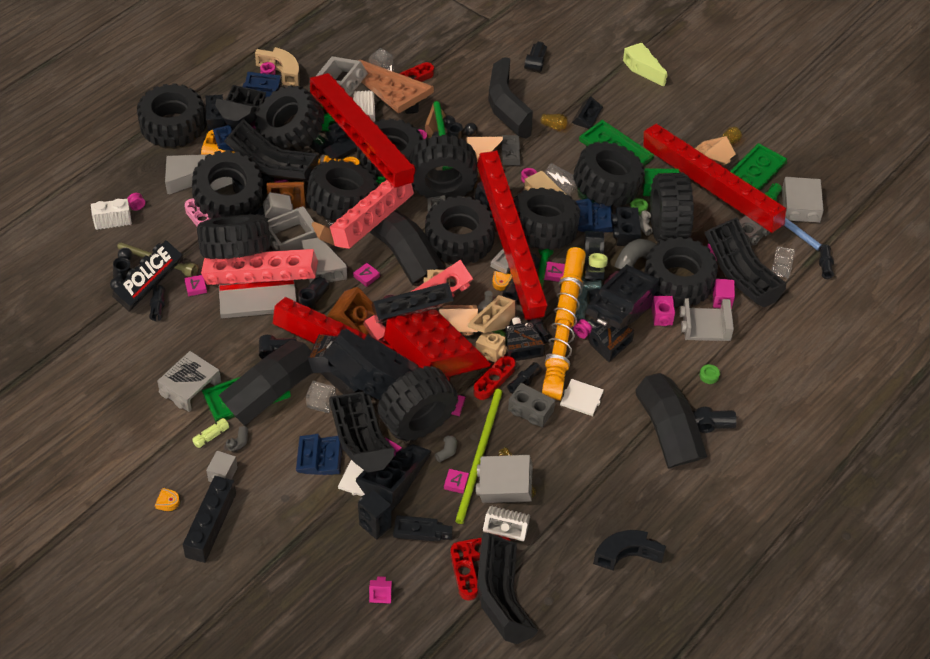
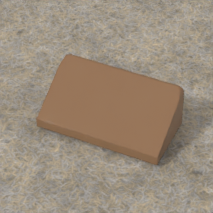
[425,101,446,138]
[312,222,344,249]

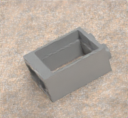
[316,56,368,96]
[268,206,318,251]

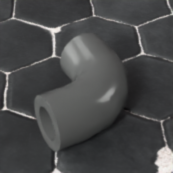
[614,239,656,269]

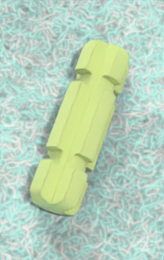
[192,418,229,448]

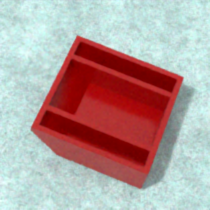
[383,309,491,377]

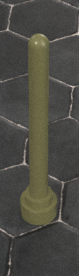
[117,243,198,277]

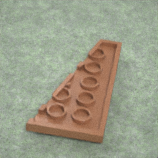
[358,60,434,114]

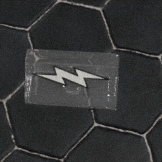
[544,163,577,196]

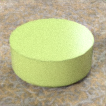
[588,253,608,268]

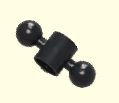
[432,115,478,140]
[110,248,138,291]

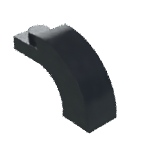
[584,231,605,281]
[593,530,666,571]

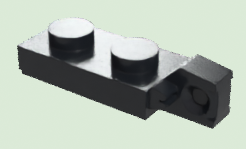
[393,515,453,541]

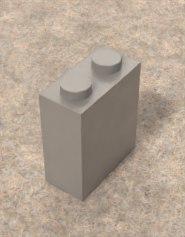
[782,177,823,223]
[476,455,533,503]

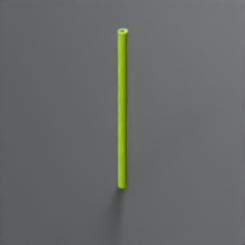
[455,389,503,524]

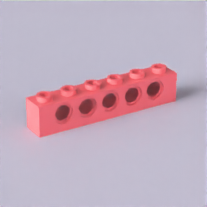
[330,180,414,249]
[201,249,318,285]
[363,260,473,342]

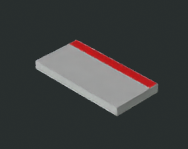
[219,280,296,318]

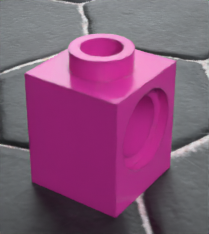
[713,279,735,309]
[652,296,675,326]

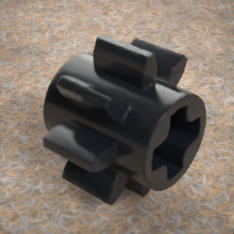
[326,122,347,143]

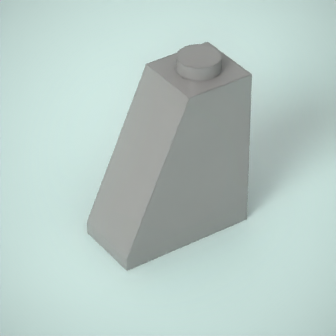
[165,154,208,194]
[302,238,347,283]

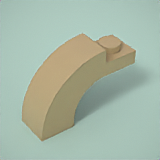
[255,47,300,86]

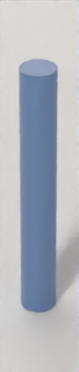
[784,218,822,251]

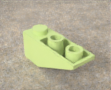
[623,43,667,86]

